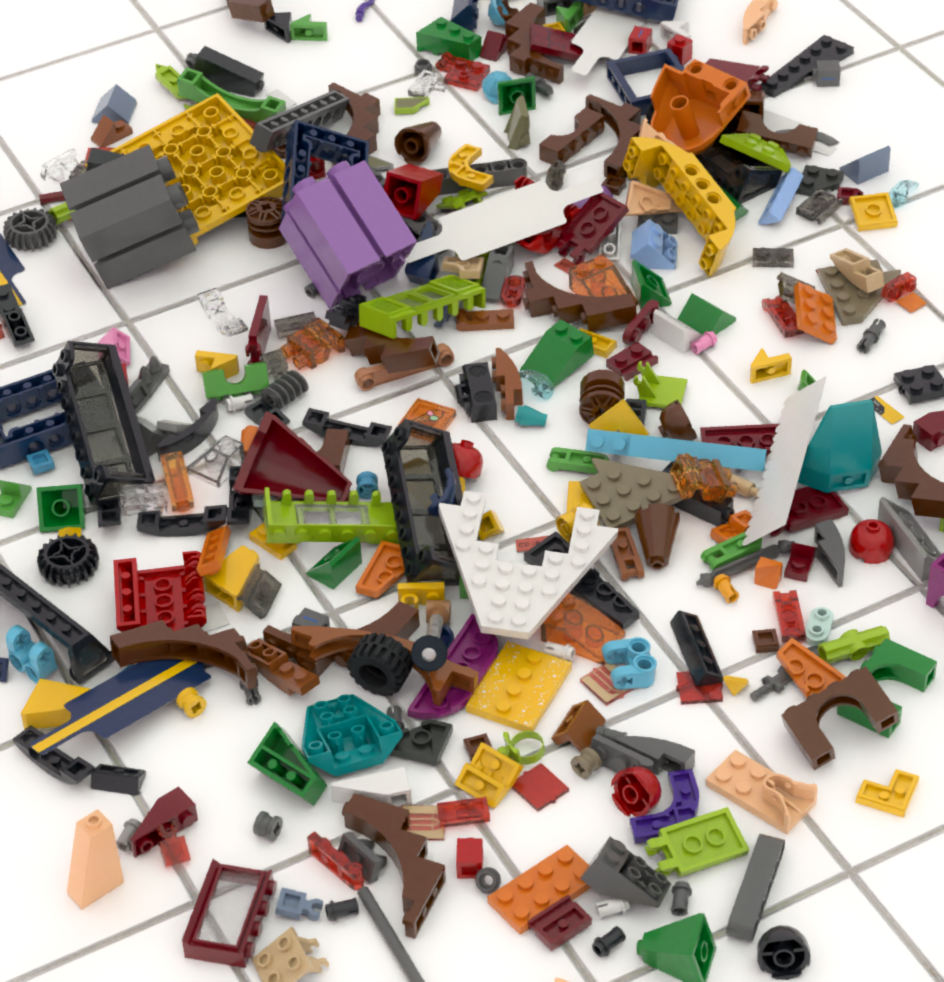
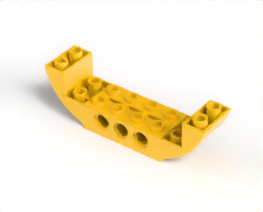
[622,137,736,277]

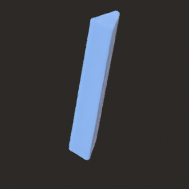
[758,167,804,225]

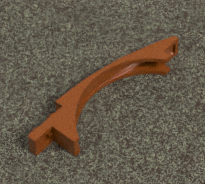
[291,626,478,706]

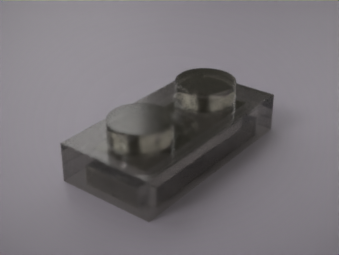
[752,247,794,268]

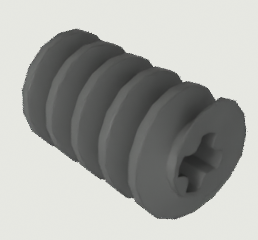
[261,370,309,409]

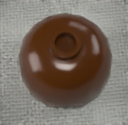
[658,399,698,441]

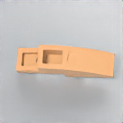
[742,0,778,45]

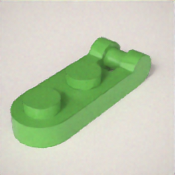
[546,447,609,474]
[700,532,762,571]

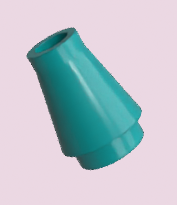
[515,405,548,427]

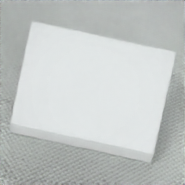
[653,309,703,354]

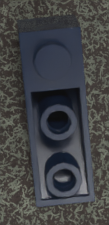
[405,220,439,285]

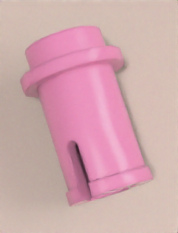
[690,331,718,355]

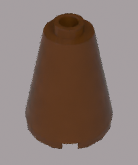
[394,121,442,165]
[634,503,680,570]

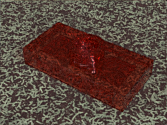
[444,68,485,92]
[437,797,490,828]

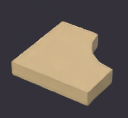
[442,256,485,279]

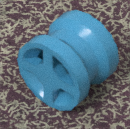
[356,471,378,500]

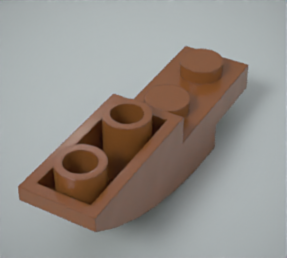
[492,348,523,420]
[244,639,320,696]

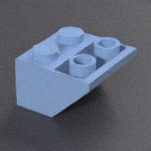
[630,219,678,270]

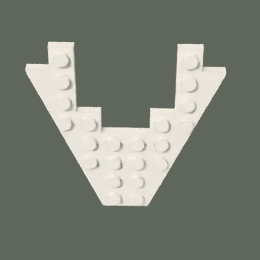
[438,491,618,639]

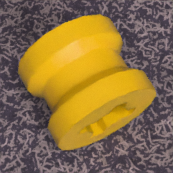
[176,687,207,718]

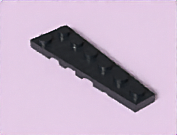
[524,531,639,630]

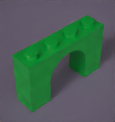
[837,638,937,738]

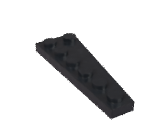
[759,35,854,98]

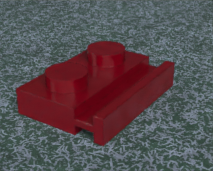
[606,342,658,381]
[527,895,592,951]

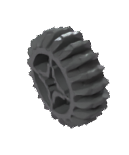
[3,208,58,252]

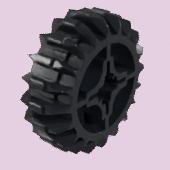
[37,533,99,587]

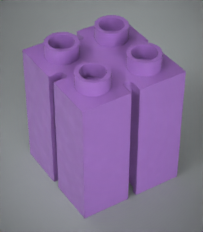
[279,160,417,309]

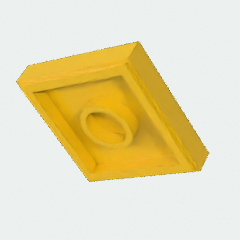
[849,192,898,232]

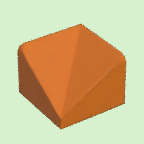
[754,557,783,590]

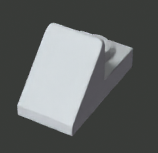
[660,21,691,42]

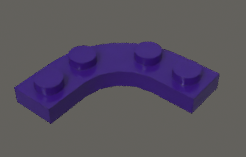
[629,769,699,844]

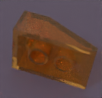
[569,254,638,306]
[541,593,626,666]

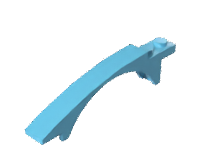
[585,429,767,472]

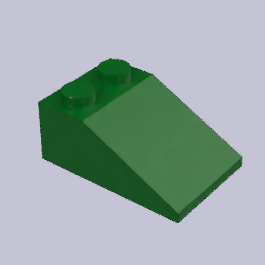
[520,320,594,390]

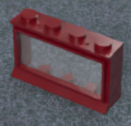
[182,858,277,968]

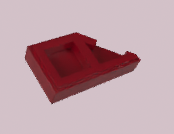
[836,187,863,205]

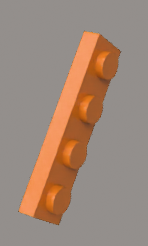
[197,525,231,577]

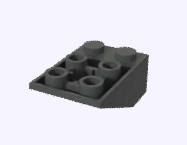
[580,836,672,908]

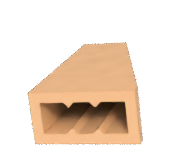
[67,809,124,910]

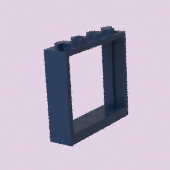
[606,48,684,116]

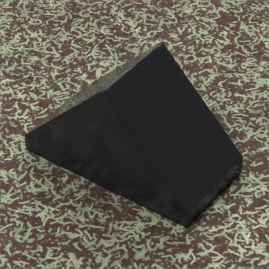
[264,12,292,43]

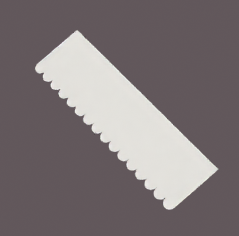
[742,376,827,546]

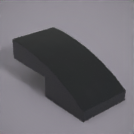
[245,398,290,425]

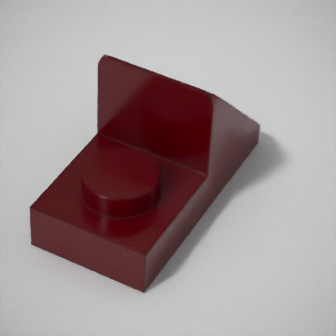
[480,30,510,62]
[784,542,817,582]

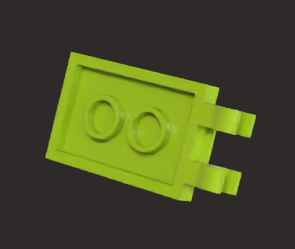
[644,807,750,877]

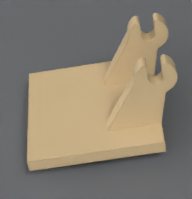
[252,927,329,982]

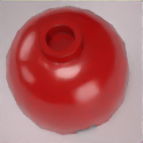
[452,440,483,479]
[848,519,895,564]
[611,766,662,817]

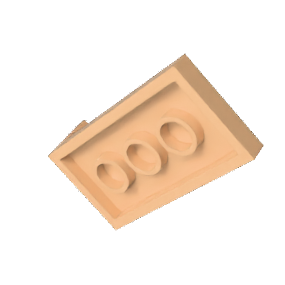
[705,749,818,834]

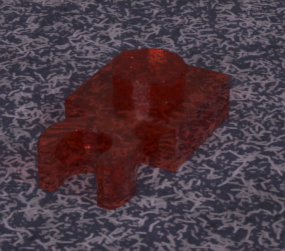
[157,820,191,868]

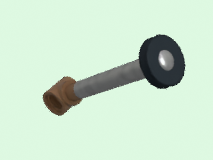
[411,600,451,672]

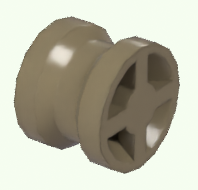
[571,747,602,779]

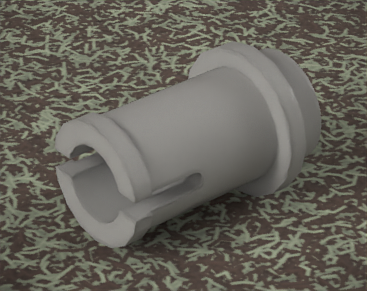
[116,818,141,852]

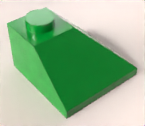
[497,76,536,116]
[36,484,86,532]

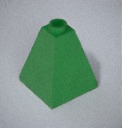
[636,913,717,982]

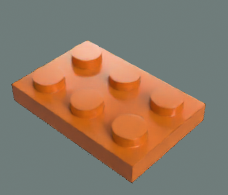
[794,281,837,345]

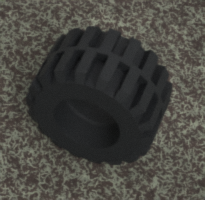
[347,633,414,696]

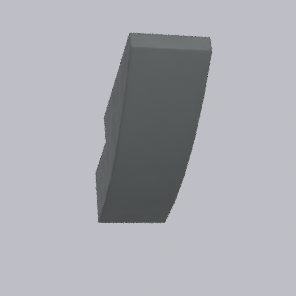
[814,519,845,588]
[616,736,695,775]

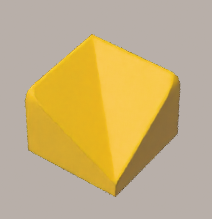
[479,510,505,541]

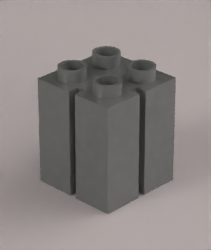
[59,145,200,289]

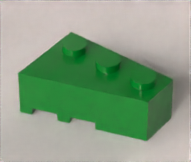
[416,17,482,63]
[247,721,328,806]

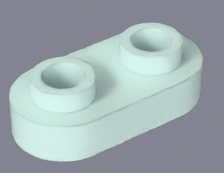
[804,607,834,646]

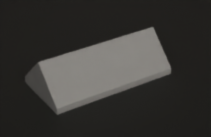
[877,496,942,582]

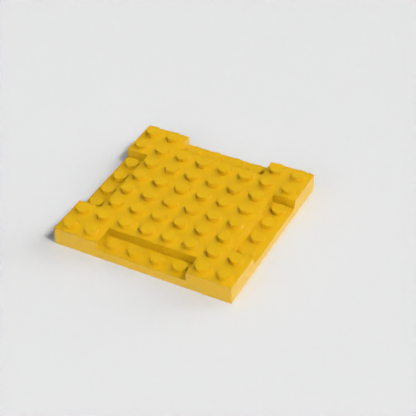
[85,93,285,245]

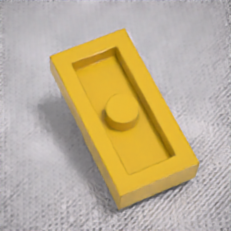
[249,523,297,560]
[397,582,445,609]

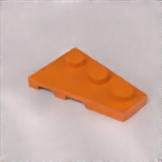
[355,540,405,598]
[776,638,846,699]

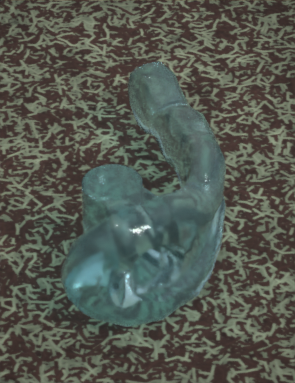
[889,180,919,208]
[518,370,554,400]

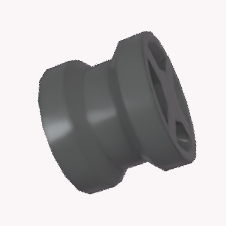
[253,811,283,841]

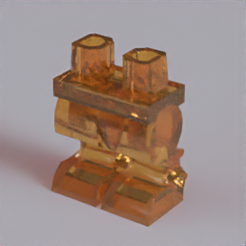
[280,317,345,370]
[670,453,739,503]

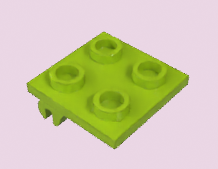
[436,188,488,211]
[633,361,688,408]

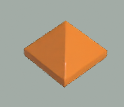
[897,292,926,313]

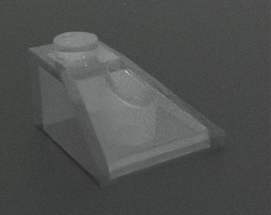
[184,435,245,488]

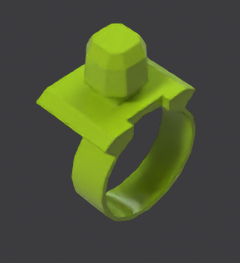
[496,731,545,765]

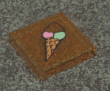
[398,398,456,440]

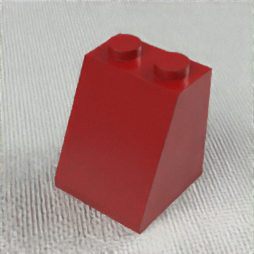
[384,164,443,220]

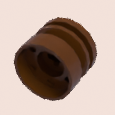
[246,197,287,249]
[579,370,625,425]

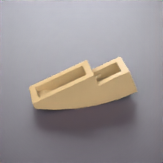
[829,248,885,293]

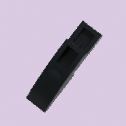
[0,283,35,347]
[325,294,368,331]

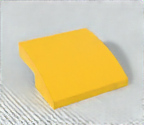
[454,742,524,808]

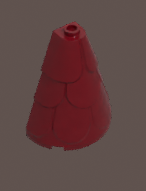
[231,411,352,502]

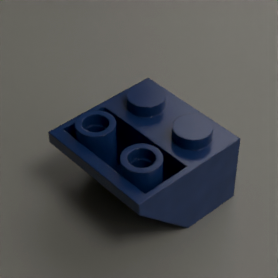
[451,0,479,33]

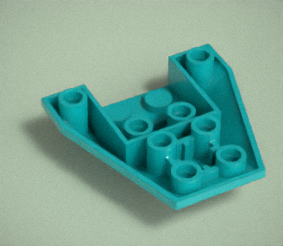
[797,399,882,493]
[301,694,403,777]

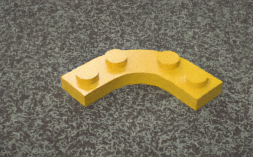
[448,144,494,192]

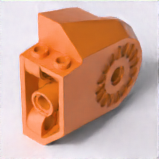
[650,59,751,155]

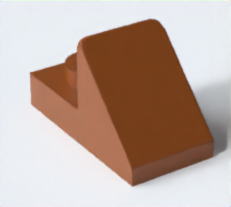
[91,115,133,149]

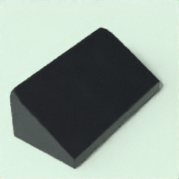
[91,764,146,795]

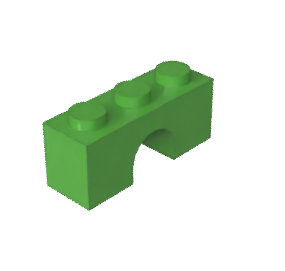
[201,361,269,401]

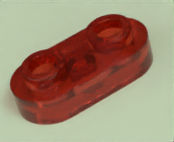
[881,272,917,302]
[501,275,525,308]

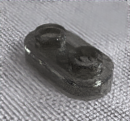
[545,160,566,191]

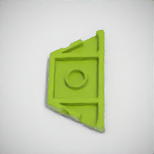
[719,133,791,173]

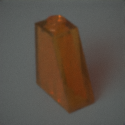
[160,451,194,512]

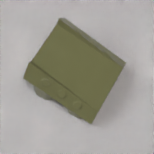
[504,95,530,150]

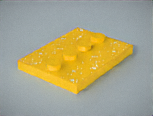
[466,641,572,731]

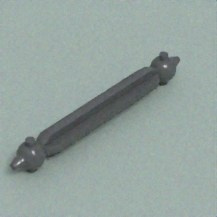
[696,540,795,587]

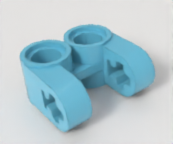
[6,625,58,684]
[601,637,657,690]

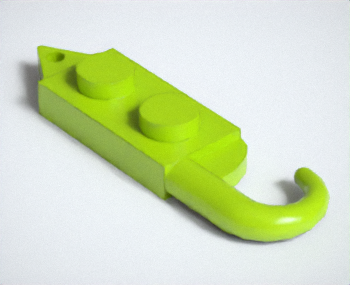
[155,64,199,109]

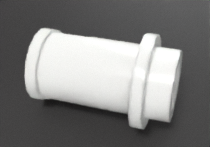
[225,393,253,413]
[544,641,576,661]
[595,898,630,918]

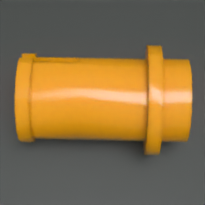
[713,574,740,604]

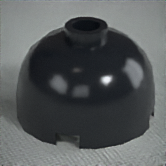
[757,925,811,980]

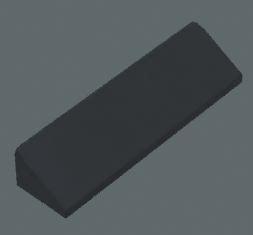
[670,610,724,686]

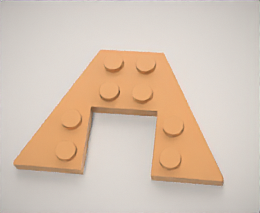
[625,118,683,216]

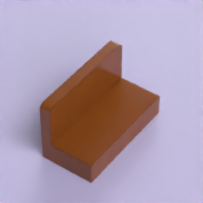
[551,700,606,752]

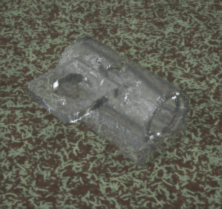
[118,483,169,516]

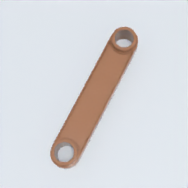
[354,343,455,391]

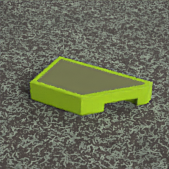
[395,97,430,115]

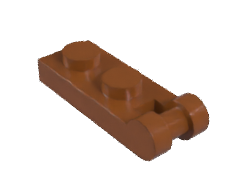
[455,309,514,331]
[610,527,644,581]

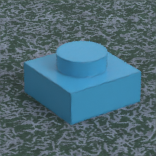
[26,449,55,475]

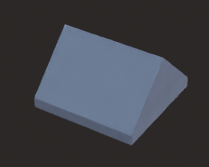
[92,84,137,125]
[839,145,891,185]

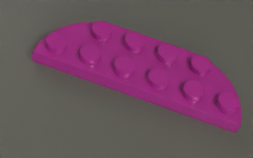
[407,614,498,720]

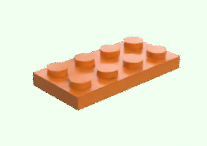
[487,845,591,935]

